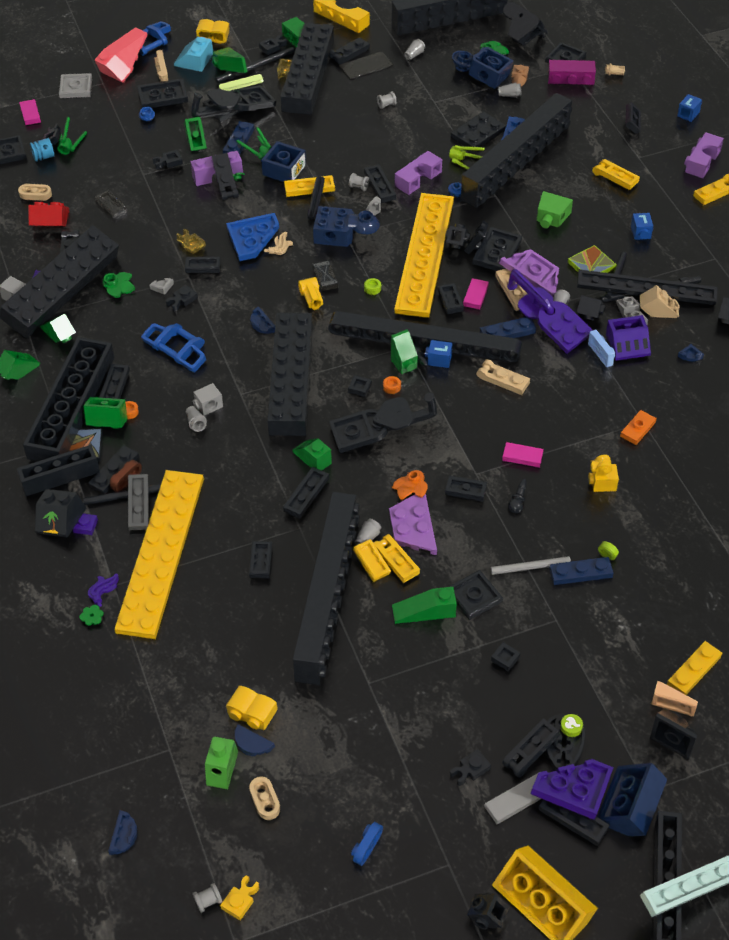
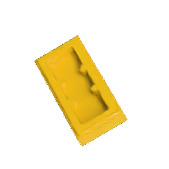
[353,539,391,582]

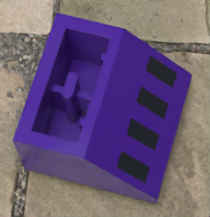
[606,315,651,360]

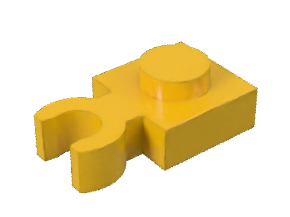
[220,875,259,920]

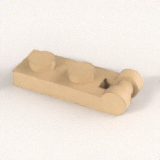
[154,50,168,82]
[476,359,530,395]

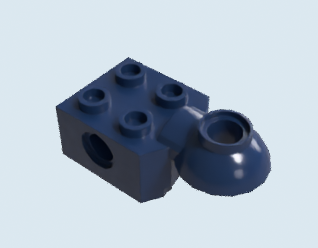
[452,47,514,89]
[313,206,380,247]

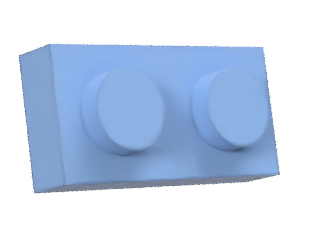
[588,330,615,368]

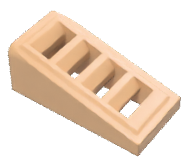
[652,681,698,716]

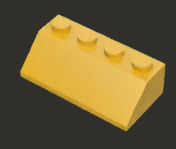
[492,845,598,940]

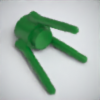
[57,117,87,155]
[236,127,272,160]

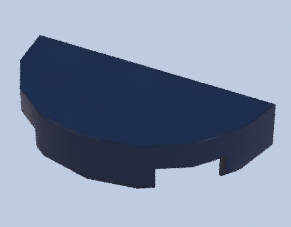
[250,306,275,333]
[235,724,275,756]
[108,810,137,855]

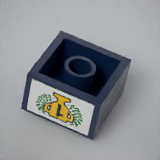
[261,141,306,182]

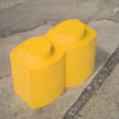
[196,19,229,44]
[226,686,278,730]

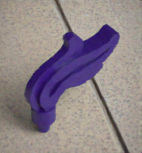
[88,573,119,607]

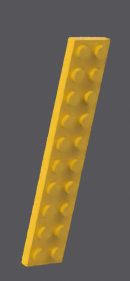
[395,193,454,318]
[115,470,204,639]

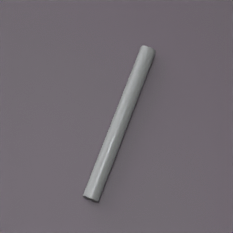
[491,556,571,575]

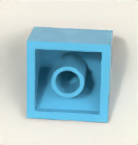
[174,37,213,72]

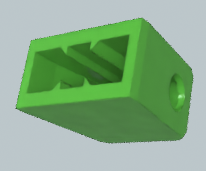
[537,191,573,228]
[205,737,238,789]

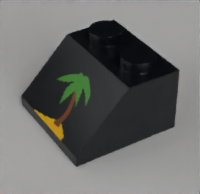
[35,489,86,537]

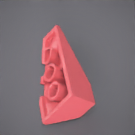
[95,27,148,83]

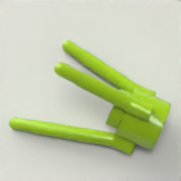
[449,145,485,170]

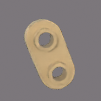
[18,184,52,201]
[249,777,280,820]

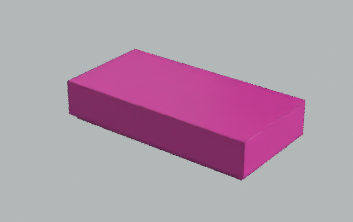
[20,99,41,125]
[463,278,489,310]
[502,442,544,468]

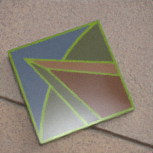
[568,245,616,273]

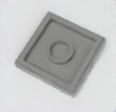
[59,73,92,98]

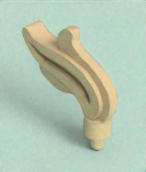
[264,232,293,255]

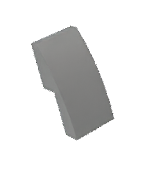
[616,296,648,324]

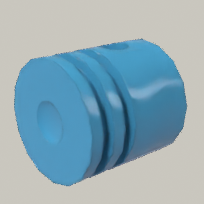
[30,138,54,162]

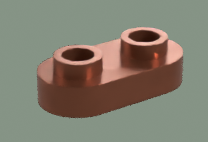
[110,460,142,492]

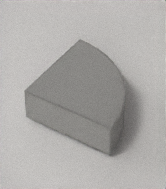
[366,196,381,216]
[150,278,174,294]

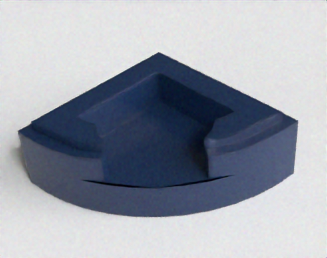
[678,344,704,361]

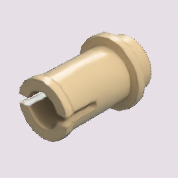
[605,63,625,76]

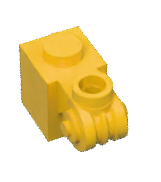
[588,455,619,492]

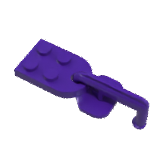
[507,269,593,354]

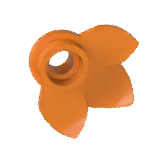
[392,470,428,500]

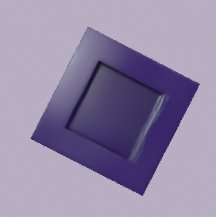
[73,513,98,535]

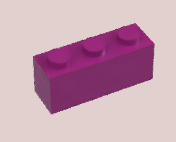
[548,60,596,85]

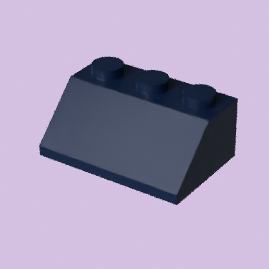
[597,763,667,836]

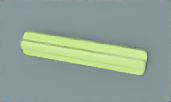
[219,74,263,91]

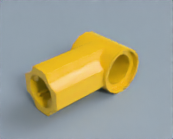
[298,277,323,310]

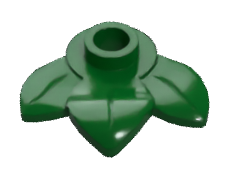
[480,41,509,55]
[102,272,135,298]

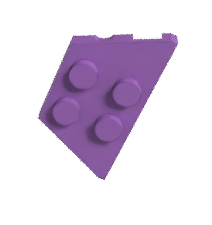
[499,249,559,297]
[389,494,437,555]

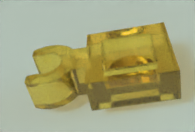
[277,59,292,80]
[176,229,206,254]

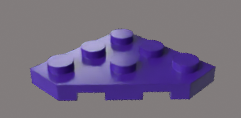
[530,759,614,820]

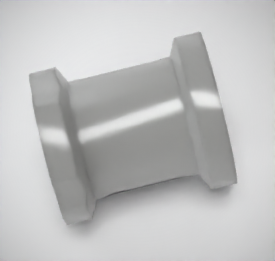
[377,91,397,109]
[349,173,369,191]
[192,883,222,913]

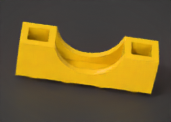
[313,0,370,33]

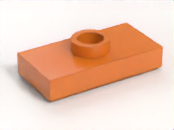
[620,410,657,445]

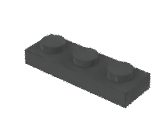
[128,474,149,530]

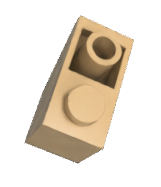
[640,285,679,318]

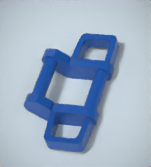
[139,22,171,56]
[141,323,206,372]

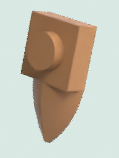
[511,65,529,87]

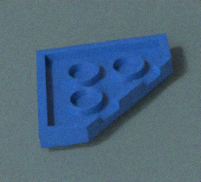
[226,213,279,261]

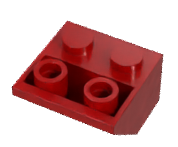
[29,202,69,226]

